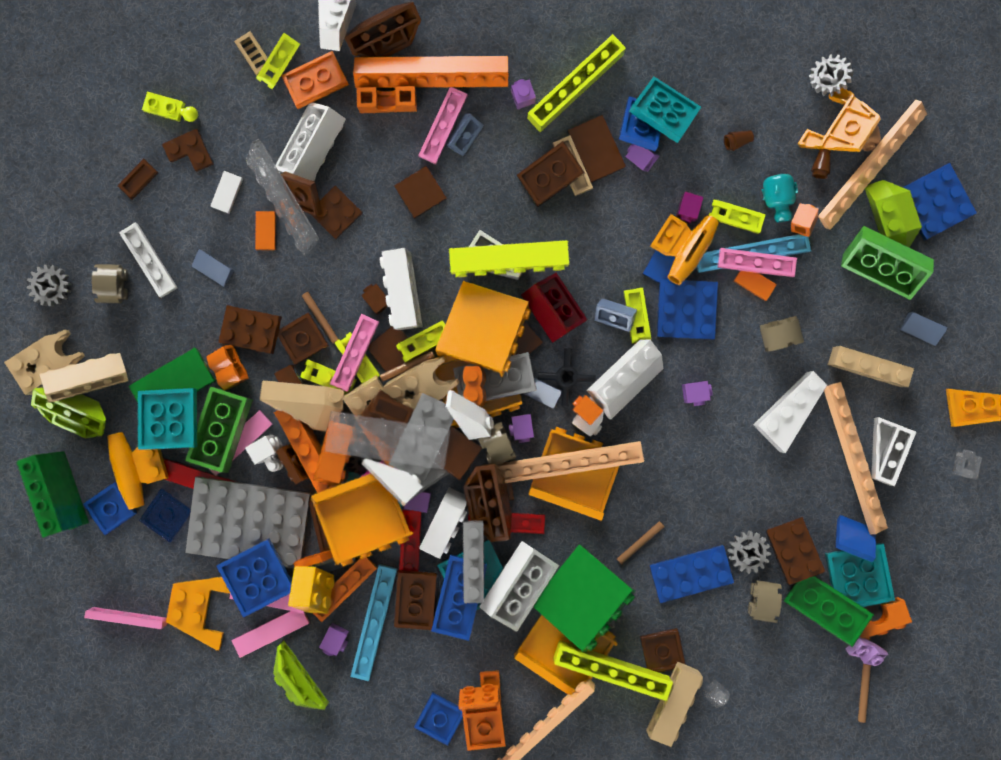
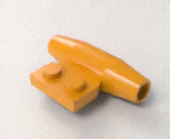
[650,214,719,285]
[107,432,169,510]

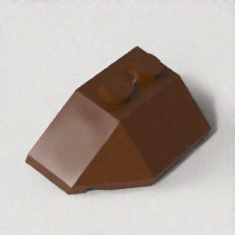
[345,1,421,57]
[463,464,512,542]

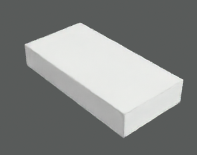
[211,171,243,214]

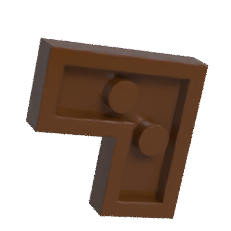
[162,128,214,172]

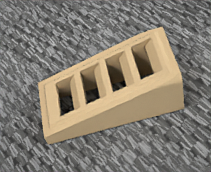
[234,31,268,75]

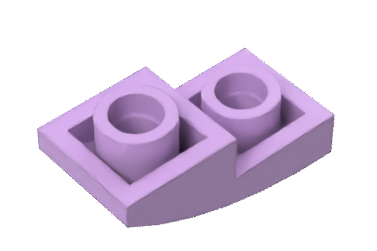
[845,637,889,666]

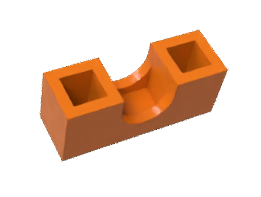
[357,86,417,113]
[860,597,912,640]

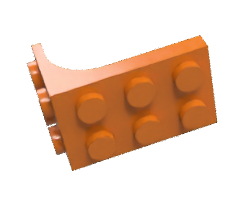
[458,684,506,751]

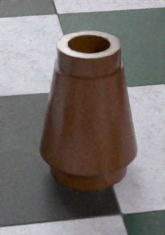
[724,130,754,151]
[811,149,831,179]

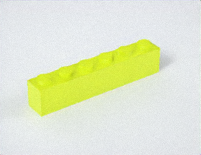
[527,34,626,132]
[449,240,569,277]
[553,640,673,701]

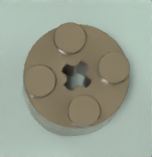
[92,264,128,303]
[760,316,804,352]
[478,422,516,466]
[748,580,782,623]

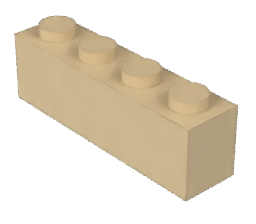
[828,346,914,387]
[39,353,128,403]
[646,662,703,747]

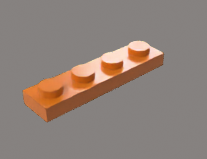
[313,557,378,622]

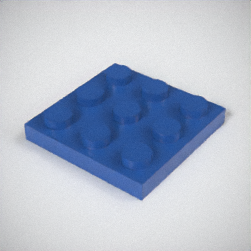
[903,163,977,240]
[657,279,718,339]
[216,538,292,618]

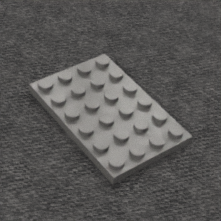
[185,477,311,569]

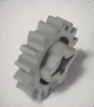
[809,54,853,96]
[27,265,72,307]
[727,531,771,574]

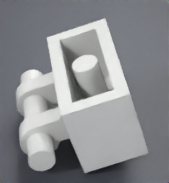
[245,435,284,472]

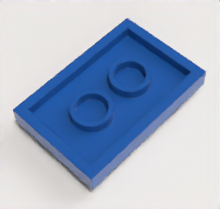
[619,96,661,151]

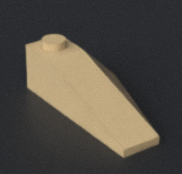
[260,381,344,432]

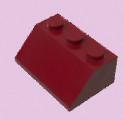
[521,272,588,343]

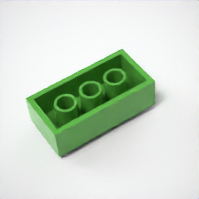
[841,226,934,300]
[185,386,253,473]

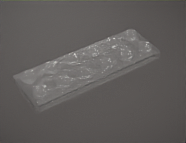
[246,139,319,255]
[325,411,450,470]

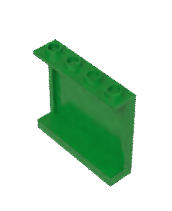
[16,451,89,538]
[533,544,636,652]

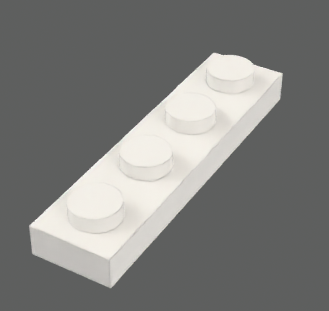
[119,222,178,298]

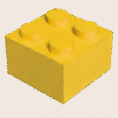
[288,566,334,614]

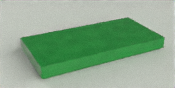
[129,347,215,403]
[784,576,874,647]

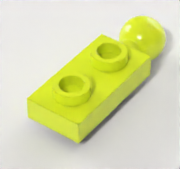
[142,92,198,122]

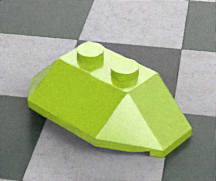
[865,180,922,248]
[31,388,106,438]
[273,641,329,710]

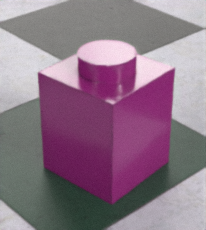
[676,192,703,223]

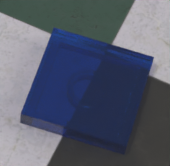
[139,489,191,542]

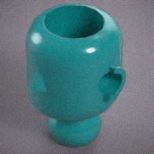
[762,174,798,223]

